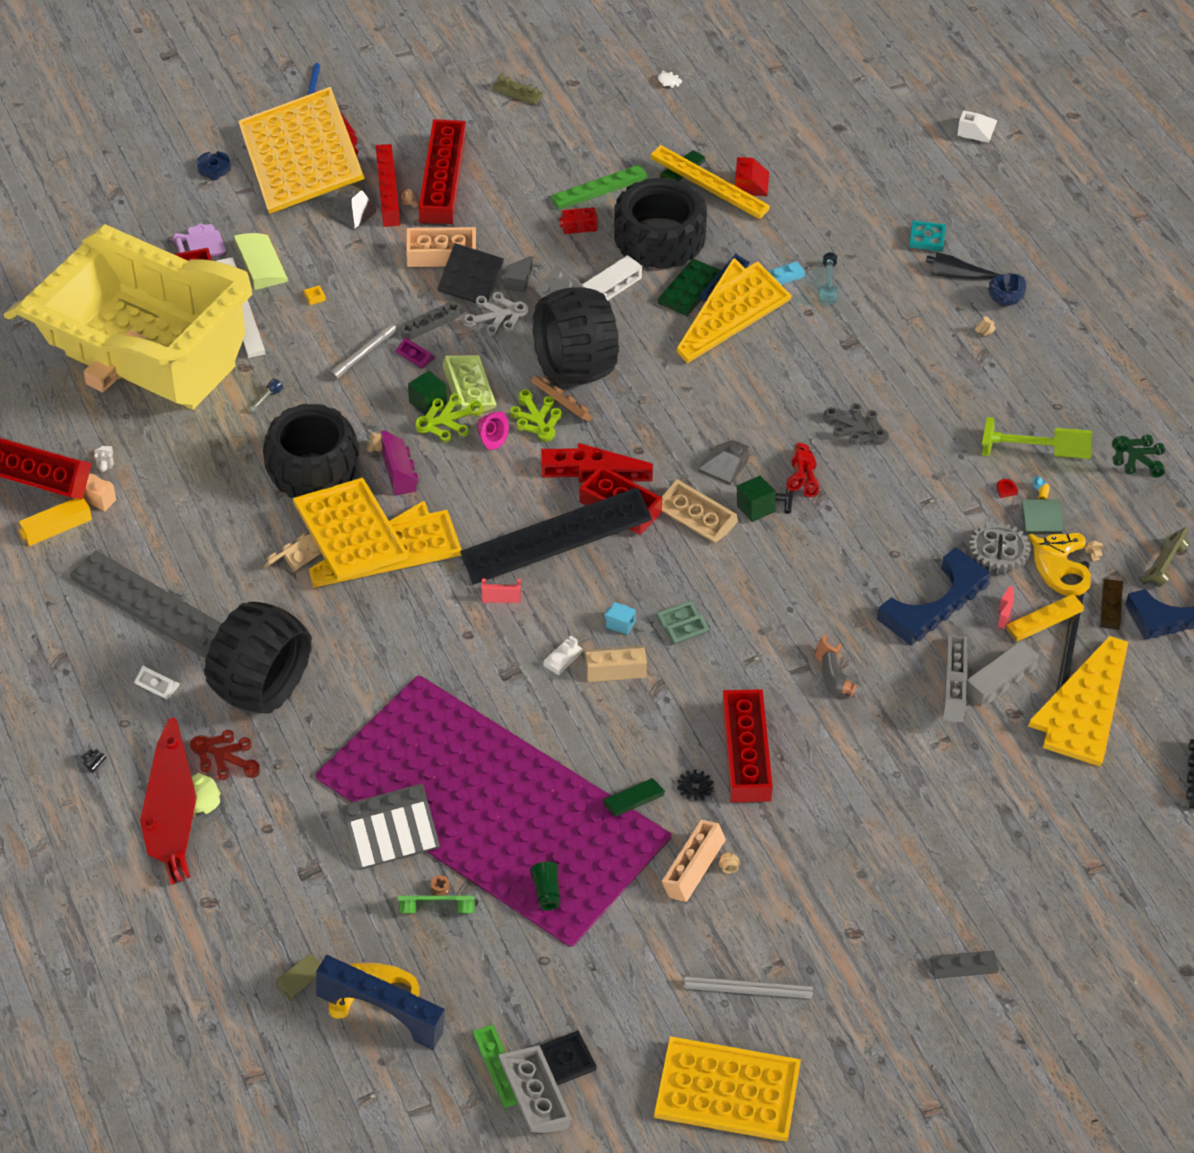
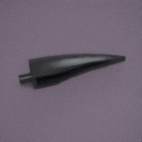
[926,252,1002,279]

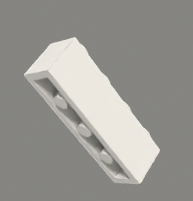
[582,255,642,301]

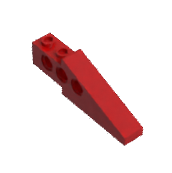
[541,443,653,483]

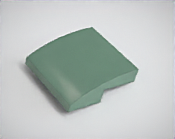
[1021,500,1064,534]
[656,600,710,645]

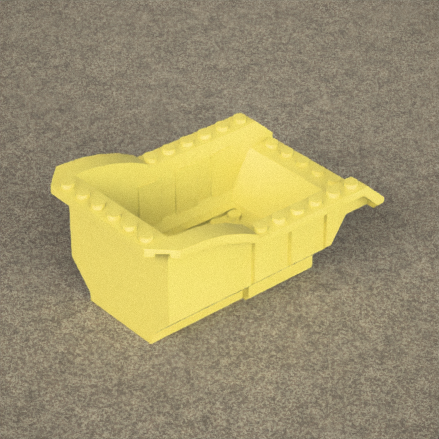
[3,224,252,410]

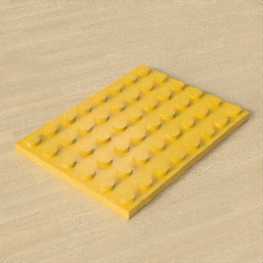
[238,87,365,214]

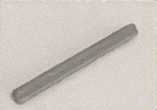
[684,976,813,999]

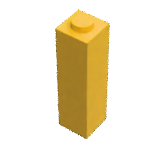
[18,498,92,546]

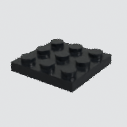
[437,243,504,303]

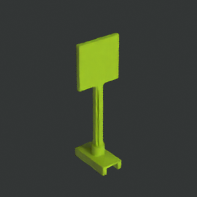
[982,417,1092,459]

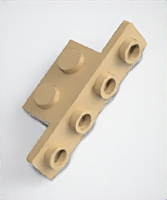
[264,533,322,572]

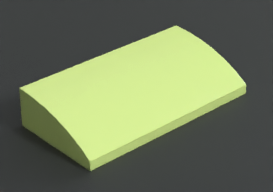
[234,233,288,290]
[442,355,497,412]

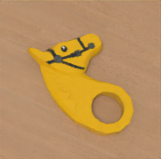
[1028,533,1091,596]

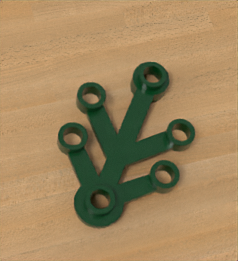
[1112,434,1165,478]

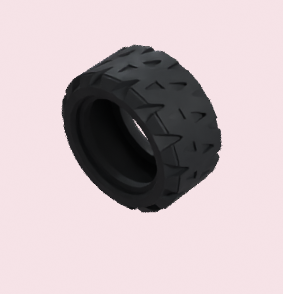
[614,178,707,268]

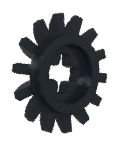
[677,770,714,801]

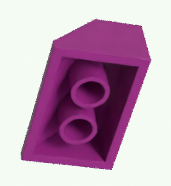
[381,430,419,496]

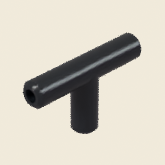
[776,486,793,514]

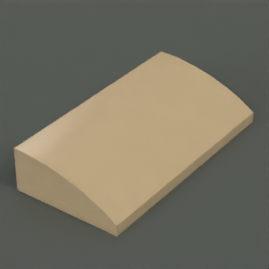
[662,479,738,543]

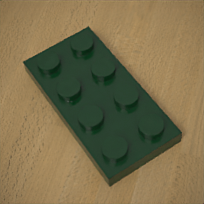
[658,258,721,316]

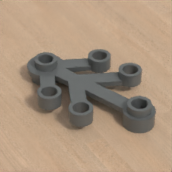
[823,403,889,445]

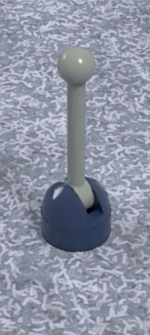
[248,378,283,413]

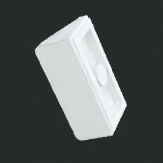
[134,666,180,699]

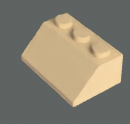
[583,645,647,682]

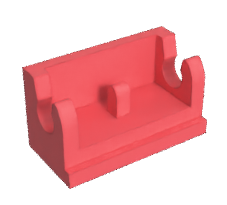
[482,579,521,603]

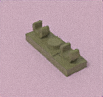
[493,74,543,106]

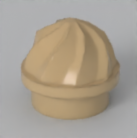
[719,852,740,874]

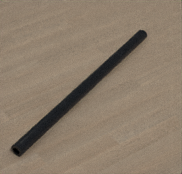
[1056,561,1090,692]

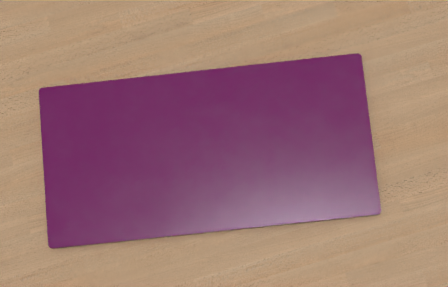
[315,675,671,947]

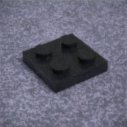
[540,1031,597,1086]

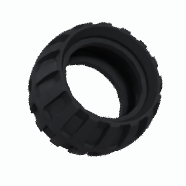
[532,287,619,385]
[204,602,312,714]

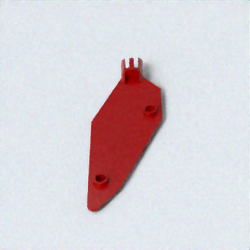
[140,717,197,885]

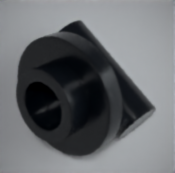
[82,748,106,773]

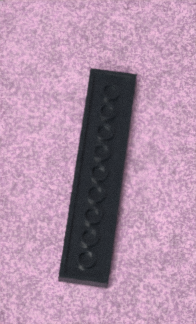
[460,487,652,585]

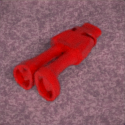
[786,442,820,497]

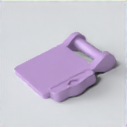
[171,224,226,256]

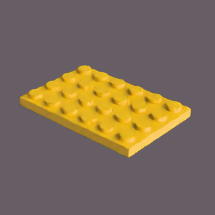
[293,478,409,581]
[654,1036,801,1142]

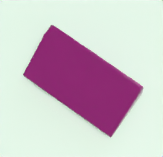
[395,337,435,369]

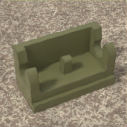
[277,953,321,1001]

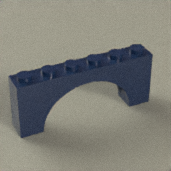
[877,547,990,646]
[1125,589,1194,640]
[316,954,445,1050]

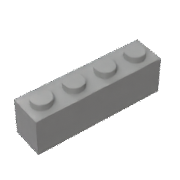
[966,641,1039,706]

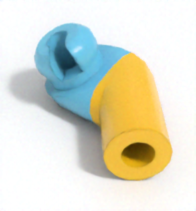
[1032,476,1050,500]

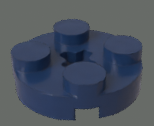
[197,151,231,181]

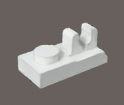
[544,636,583,675]

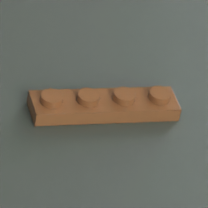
[531,375,593,422]

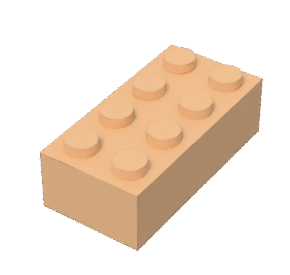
[407,227,476,267]

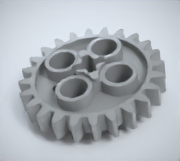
[968,522,1031,574]

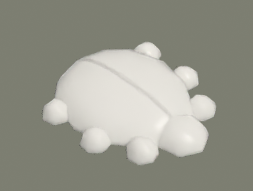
[658,70,682,88]

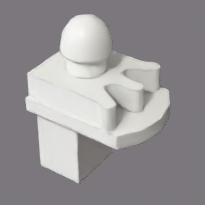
[94,446,114,472]

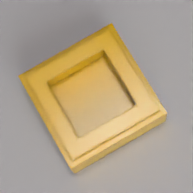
[303,285,326,305]

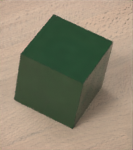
[408,370,447,416]
[736,475,776,522]

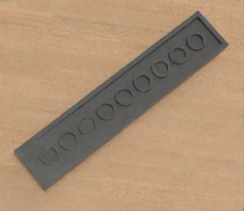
[70,550,222,658]

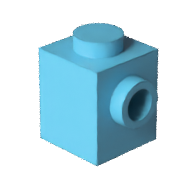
[604,602,636,635]

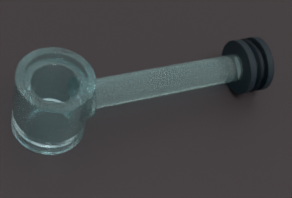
[819,252,838,303]

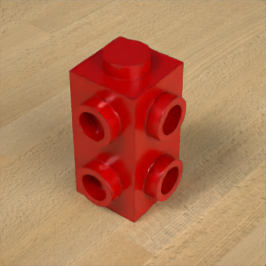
[558,207,597,234]

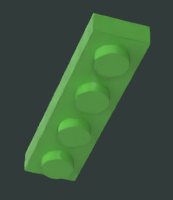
[473,1024,518,1109]

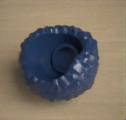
[988,273,1026,306]

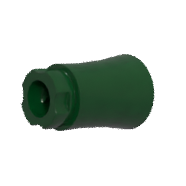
[529,861,560,911]

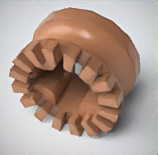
[430,875,450,896]

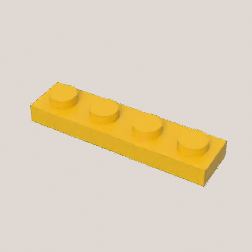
[1007,594,1084,642]

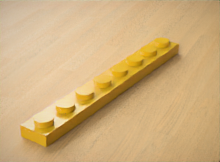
[651,145,770,220]

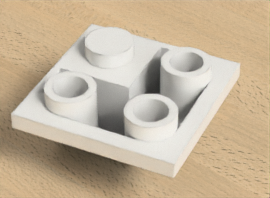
[957,110,997,143]

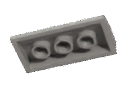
[498,1045,572,1133]

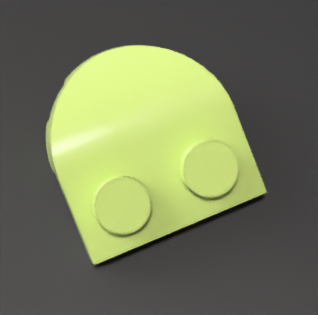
[192,773,221,817]

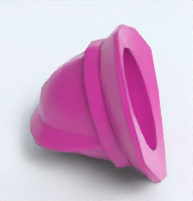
[477,411,509,450]

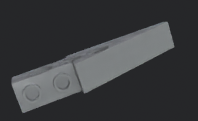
[942,635,968,723]

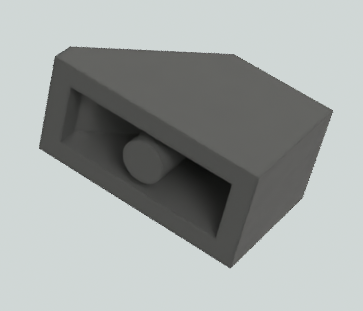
[502,256,533,293]

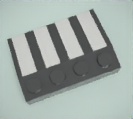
[342,783,440,870]

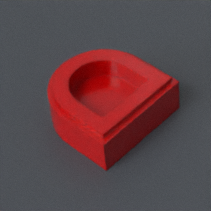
[996,479,1018,498]

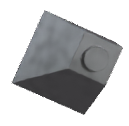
[329,184,376,230]
[698,440,749,485]

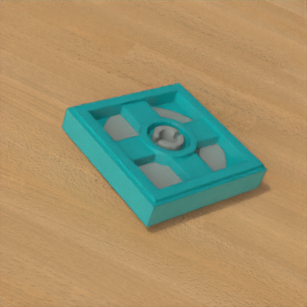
[909,220,946,252]

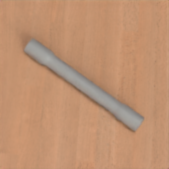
[329,323,397,381]

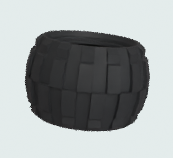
[263,404,359,498]

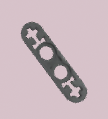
[400,302,461,340]

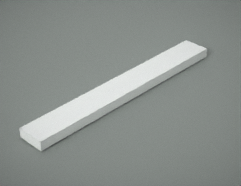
[216,257,265,358]

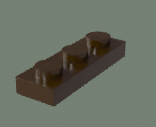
[1100,579,1123,630]

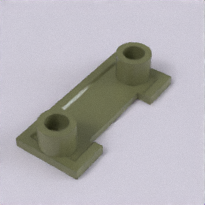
[1141,527,1190,587]

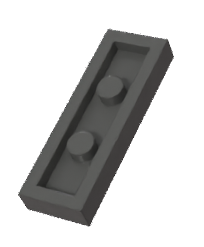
[930,950,999,979]

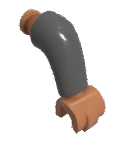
[815,635,857,698]

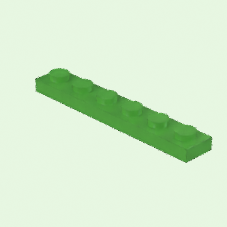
[551,165,647,210]

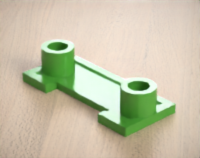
[398,896,475,913]

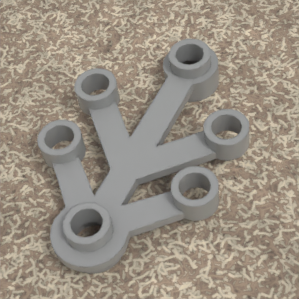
[462,292,529,337]

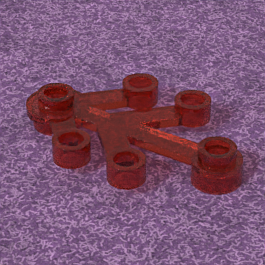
[190,730,260,780]

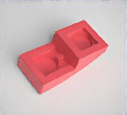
[998,586,1014,630]

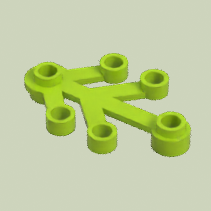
[510,389,561,442]
[415,393,484,442]

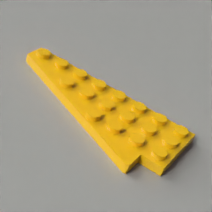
[676,258,792,364]
[309,501,462,588]
[1028,636,1128,767]

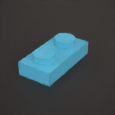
[768,261,805,285]

